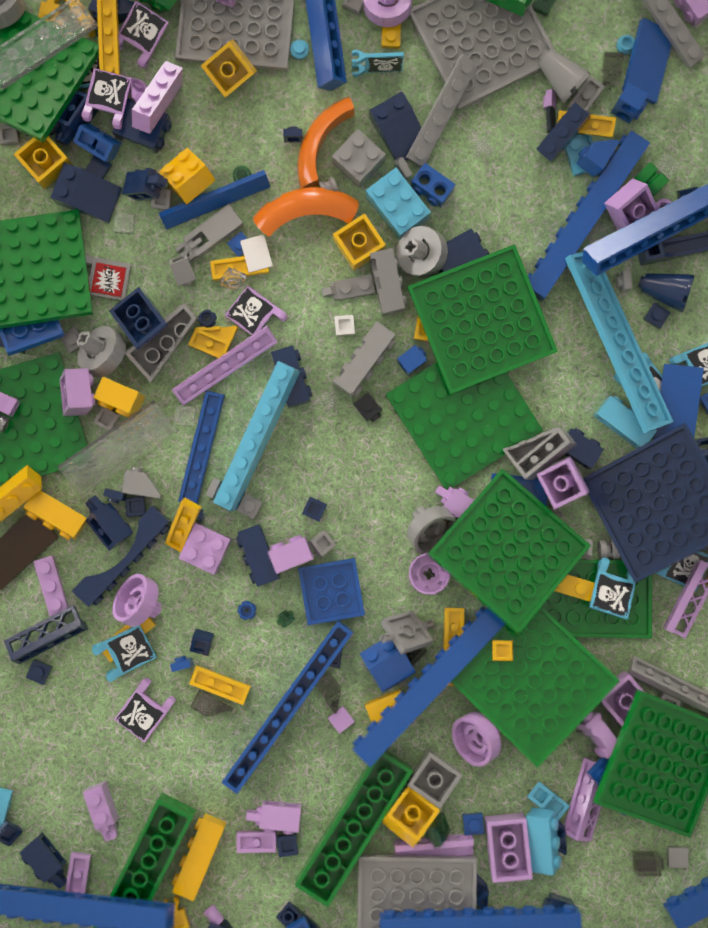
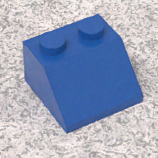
[360,641,416,693]

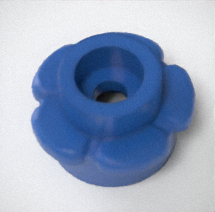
[237,601,256,620]

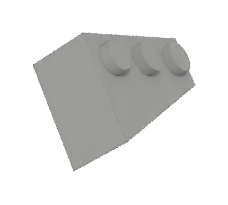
[370,248,407,317]
[502,427,577,480]

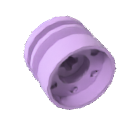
[409,553,450,595]

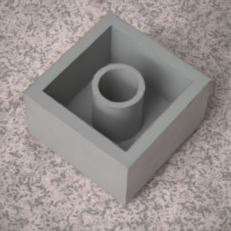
[332,129,386,188]
[407,748,463,808]

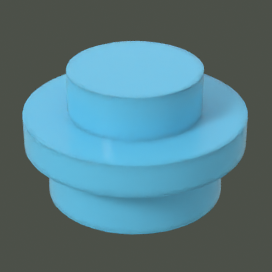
[616,35,635,55]
[290,40,309,59]

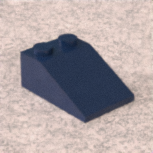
[369,91,421,161]
[50,162,122,223]
[109,287,168,350]

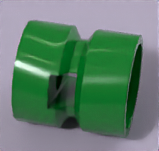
[634,162,670,197]

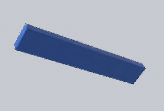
[159,170,271,230]
[178,390,225,504]

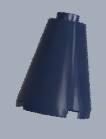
[638,273,695,313]

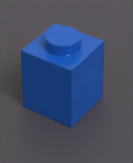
[397,345,427,376]

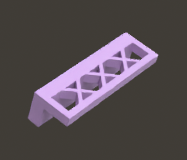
[664,559,708,639]
[564,758,601,842]
[394,834,474,856]

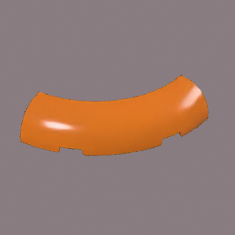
[297,97,355,189]
[253,187,359,237]

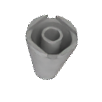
[538,49,591,103]

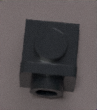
[353,392,382,423]

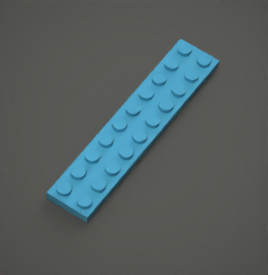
[565,252,673,433]

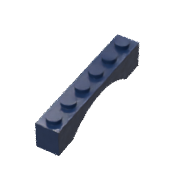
[638,231,708,266]
[72,506,172,607]

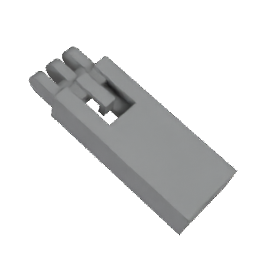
[175,204,244,262]

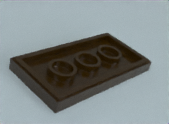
[0,515,59,590]

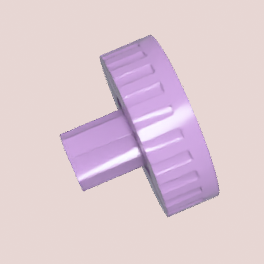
[363,0,412,27]
[113,574,162,627]
[452,712,501,767]

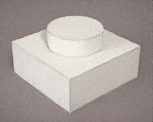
[334,315,355,336]

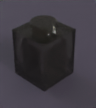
[633,851,664,877]

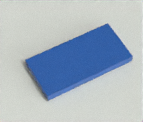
[622,18,672,104]
[654,364,704,439]

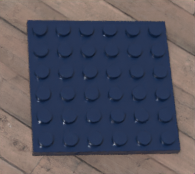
[583,423,708,583]

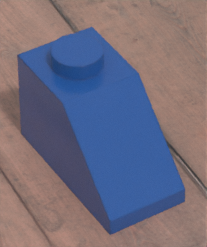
[576,140,619,177]

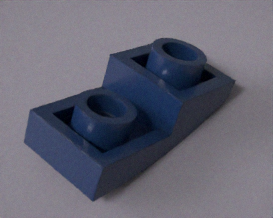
[276,901,320,928]

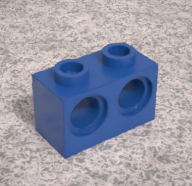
[610,83,649,124]
[73,123,122,162]
[411,163,456,207]

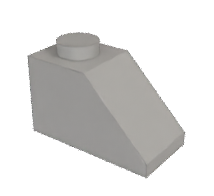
[121,467,163,499]

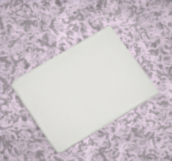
[241,235,273,272]

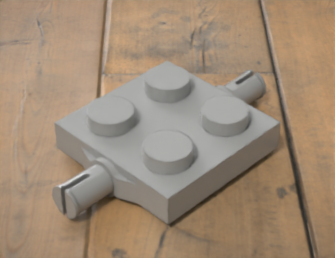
[380,610,434,654]

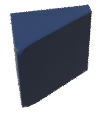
[190,629,214,656]

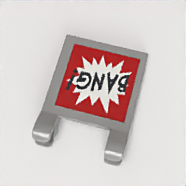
[86,255,131,301]

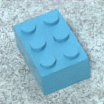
[365,168,431,240]

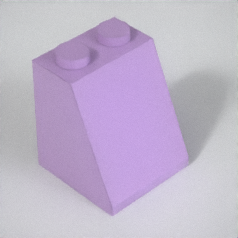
[536,457,590,509]

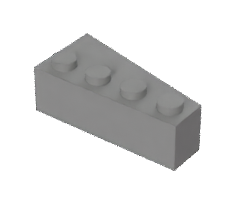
[125,303,198,383]
[332,321,396,399]

